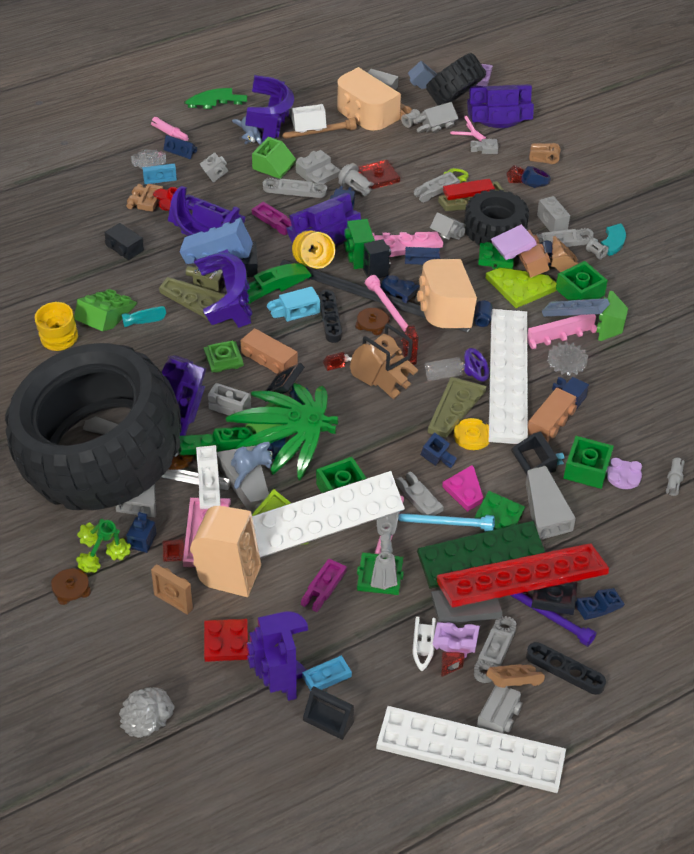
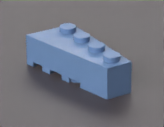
[180,218,253,264]

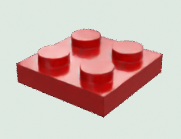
[204,619,248,662]

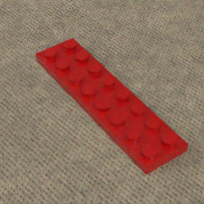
[437,543,609,607]

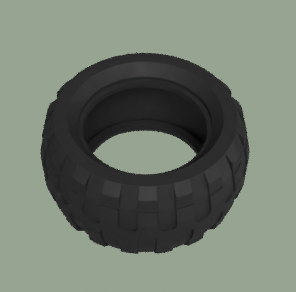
[5,343,181,510]

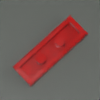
[443,179,495,200]

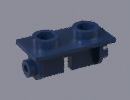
[163,135,197,159]
[405,247,440,265]

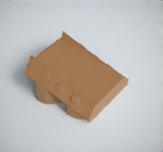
[551,236,579,272]

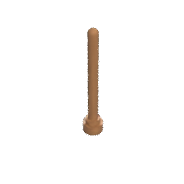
[282,117,357,139]

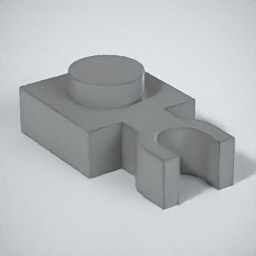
[470,139,498,154]

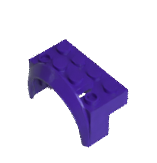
[245,75,294,142]
[194,249,252,328]

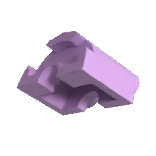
[433,622,480,658]

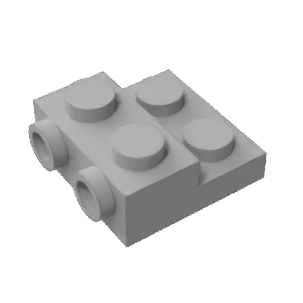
[296,150,341,184]

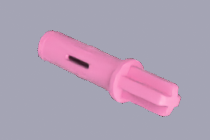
[151,117,189,141]

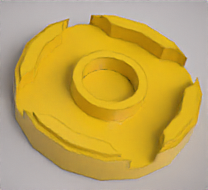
[454,418,490,450]

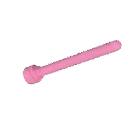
[365,275,416,341]

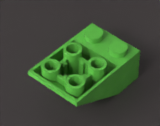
[74,289,137,331]

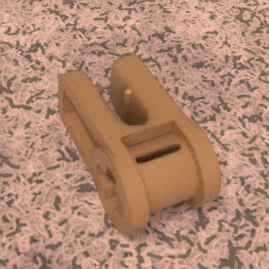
[529,143,561,164]

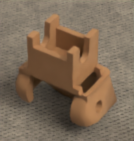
[350,334,418,399]

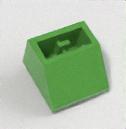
[252,137,296,179]

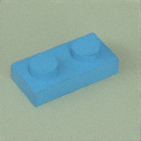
[142,163,177,184]
[302,655,352,691]

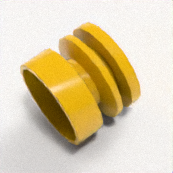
[292,230,335,269]
[35,302,78,351]

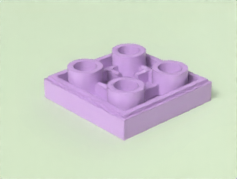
[491,224,537,260]

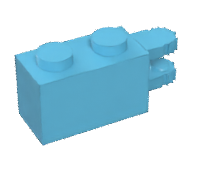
[267,287,320,322]

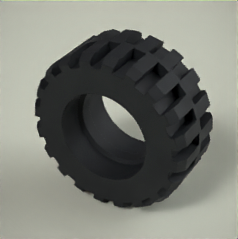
[426,53,486,106]
[464,189,529,246]

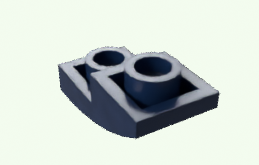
[575,588,625,620]

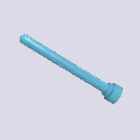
[398,514,495,532]

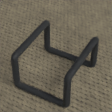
[362,324,412,371]

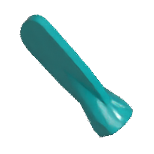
[122,306,166,327]

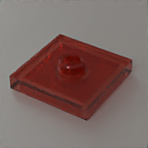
[358,159,400,189]

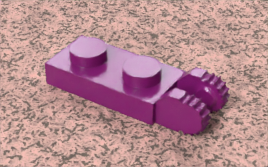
[252,202,292,235]
[300,559,347,612]

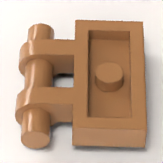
[126,184,163,212]

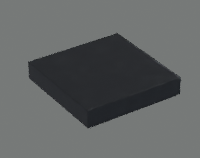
[264,363,305,402]
[531,582,578,615]

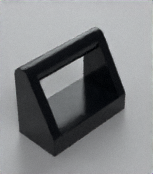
[511,431,558,475]
[303,686,354,740]

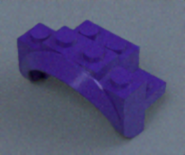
[467,84,534,128]
[168,186,246,236]
[286,193,361,250]
[162,355,207,436]
[247,611,308,701]

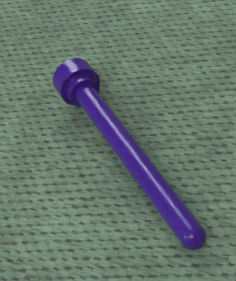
[510,593,596,647]

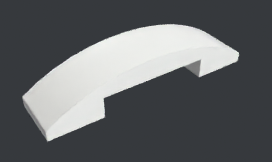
[196,445,221,509]

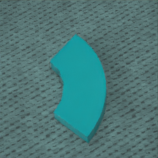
[601,223,626,256]

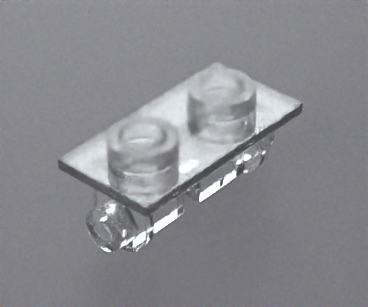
[424,357,465,381]

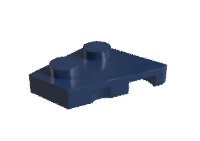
[381,275,420,303]

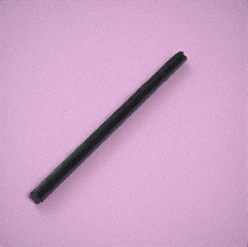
[280,259,471,333]

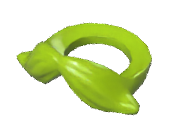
[444,168,469,183]

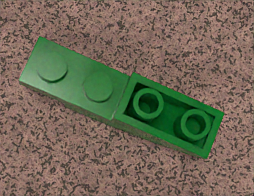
[184,88,247,109]
[248,263,311,304]
[178,427,254,459]

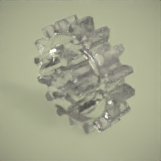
[131,149,166,169]
[547,342,588,376]

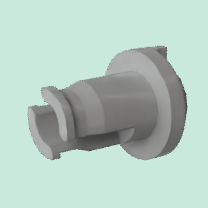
[338,163,374,197]

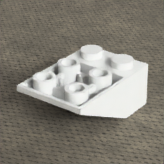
[289,104,326,133]

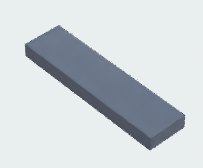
[542,299,610,317]

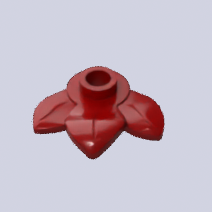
[153,187,178,211]

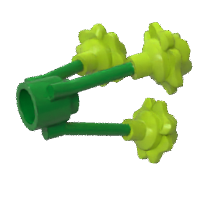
[76,519,131,573]

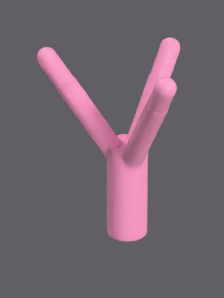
[450,116,486,141]

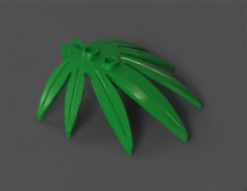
[226,383,339,480]

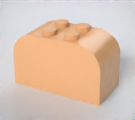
[337,67,401,130]
[417,259,477,328]
[190,506,261,597]

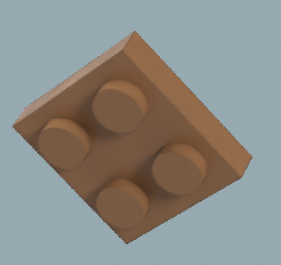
[151,564,193,615]

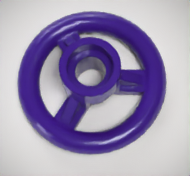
[463,348,490,382]

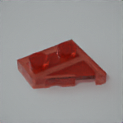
[402,325,418,365]

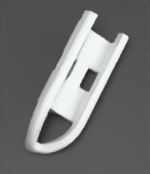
[413,617,436,671]

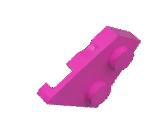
[442,465,483,512]

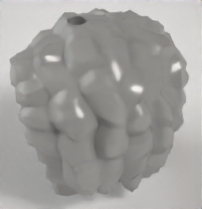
[119,687,174,738]

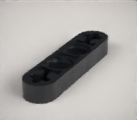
[319,290,342,343]
[526,642,606,695]

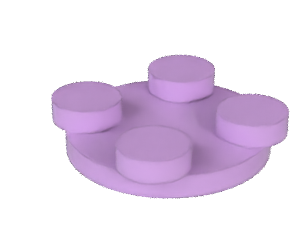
[607,458,642,489]

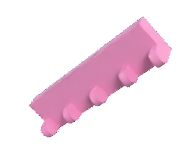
[527,314,597,349]

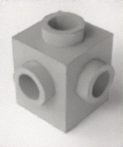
[200,153,228,182]

